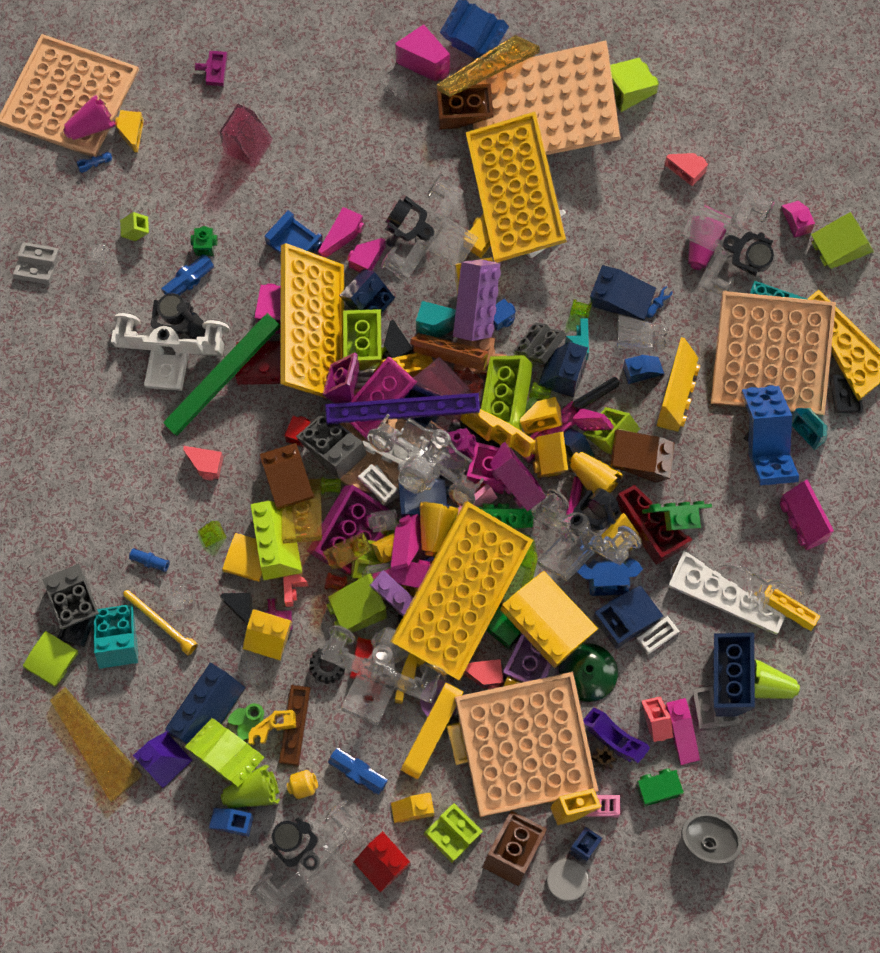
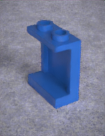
[264,210,323,254]

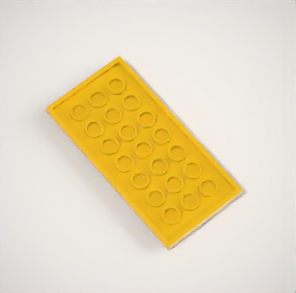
[466,111,567,262]
[281,243,344,398]
[390,501,533,680]

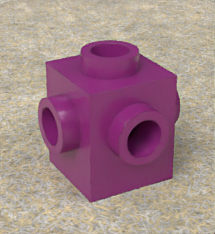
[447,428,476,461]

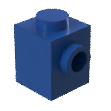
[493,299,516,331]

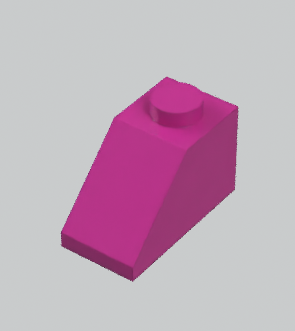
[781,201,815,238]
[347,238,386,272]

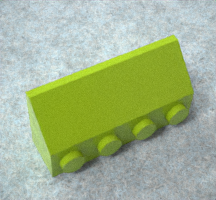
[481,355,533,431]
[251,501,303,580]

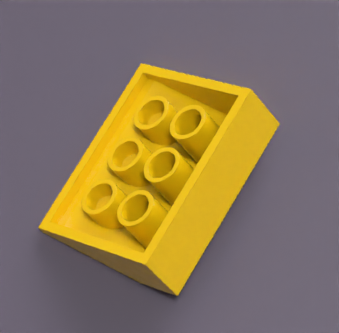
[656,337,700,432]
[500,571,598,669]

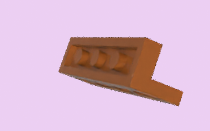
[410,333,489,371]

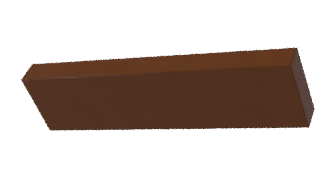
[279,685,311,767]

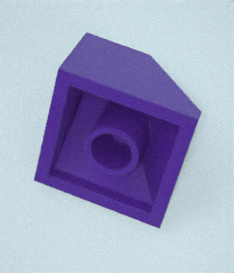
[133,732,193,788]

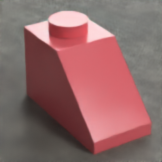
[664,153,708,186]
[183,446,223,481]
[463,659,504,690]
[641,697,673,742]

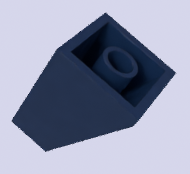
[538,342,588,398]
[398,477,451,518]

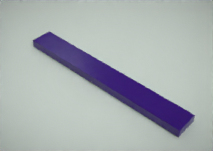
[325,393,480,424]

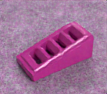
[573,408,614,431]

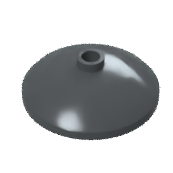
[681,813,742,866]

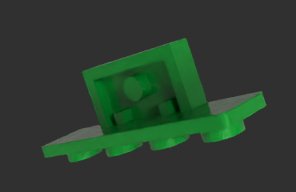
[642,501,712,531]
[477,503,534,528]

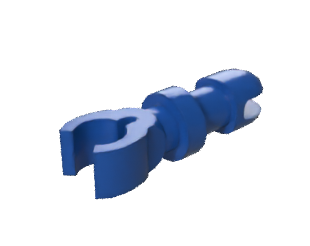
[76,152,112,173]
[646,286,673,318]

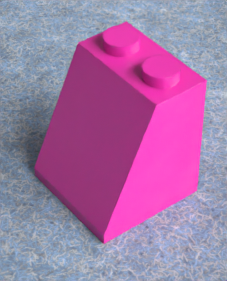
[395,24,450,82]
[255,283,281,334]

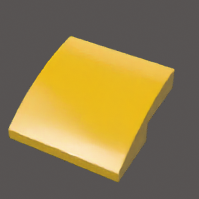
[222,533,262,582]

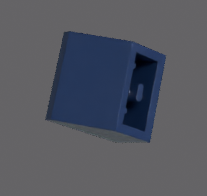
[339,269,395,313]

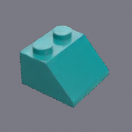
[416,301,456,338]

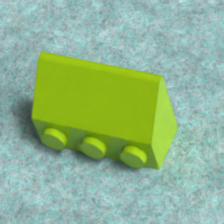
[343,309,382,371]

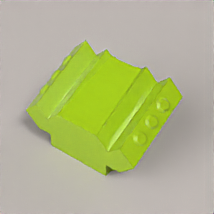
[185,718,265,787]

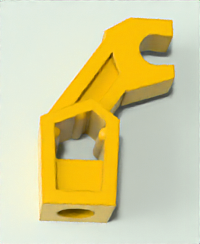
[249,710,296,745]

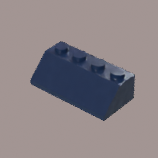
[714,633,755,717]
[165,662,245,745]

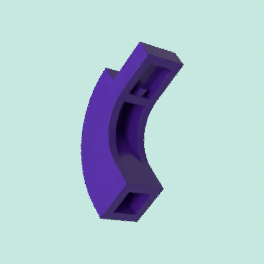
[583,707,650,763]

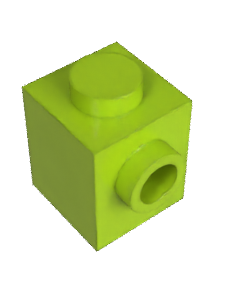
[120,212,149,241]

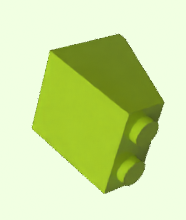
[610,58,659,112]
[811,212,874,269]
[326,573,387,636]

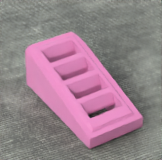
[586,795,620,818]

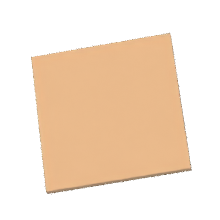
[0,34,139,157]
[711,291,836,415]
[454,672,598,817]

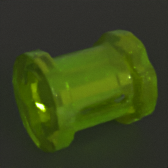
[570,299,592,318]
[529,382,552,400]
[321,477,341,494]

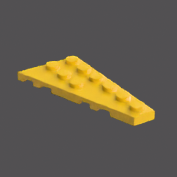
[807,290,880,401]

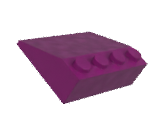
[307,485,398,580]

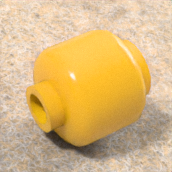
[287,770,318,799]

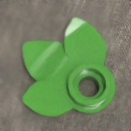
[228,703,264,740]

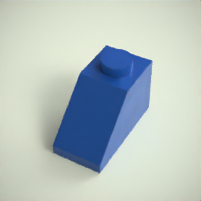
[623,355,664,384]

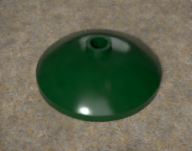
[559,643,618,702]

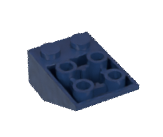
[593,585,664,649]

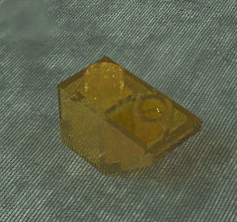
[323,533,372,569]

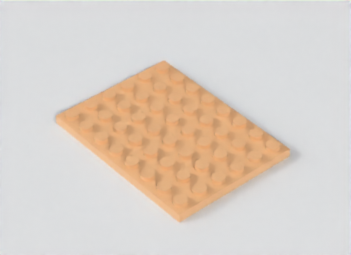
[467,41,621,155]

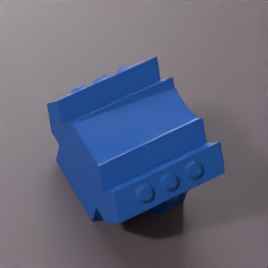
[440,0,509,61]
[574,557,643,596]

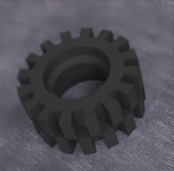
[309,646,346,684]

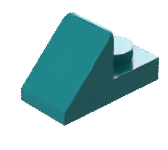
[565,318,589,360]

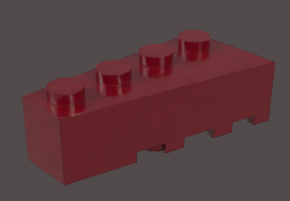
[616,485,693,565]

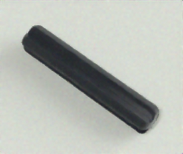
[572,377,620,412]

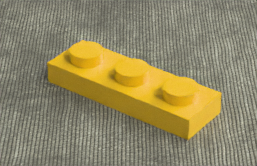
[760,585,820,631]

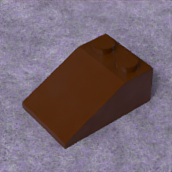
[437,84,494,130]
[610,429,675,483]
[259,443,314,510]
[482,810,547,887]

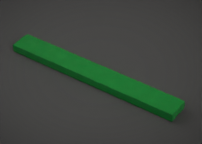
[163,313,281,436]

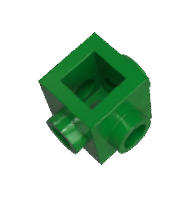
[191,226,218,256]

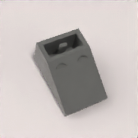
[296,412,367,479]
[42,564,99,629]

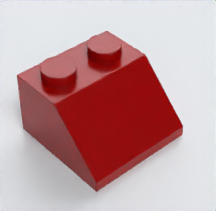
[353,831,411,893]

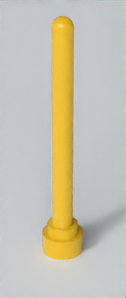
[123,590,198,656]

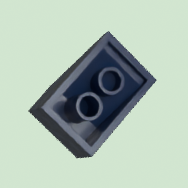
[590,265,656,321]

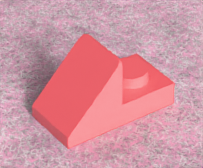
[283,574,308,607]

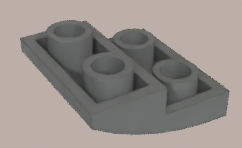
[514,322,566,364]

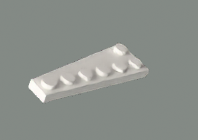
[668,551,785,635]

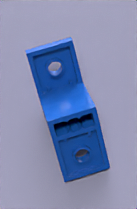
[741,385,799,486]

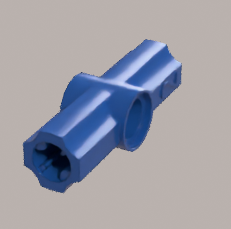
[161,254,214,296]
[328,748,388,795]

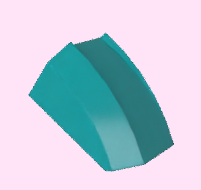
[792,408,828,451]

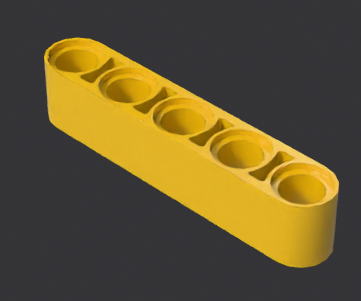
[400,683,463,780]

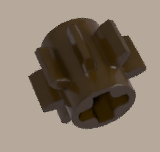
[591,746,617,772]

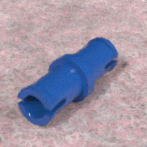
[129,548,170,572]

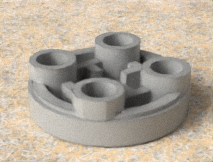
[547,859,588,902]

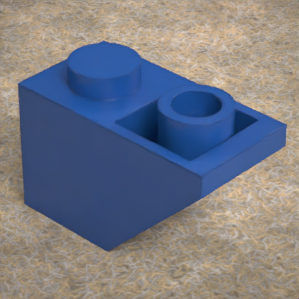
[209,808,254,837]

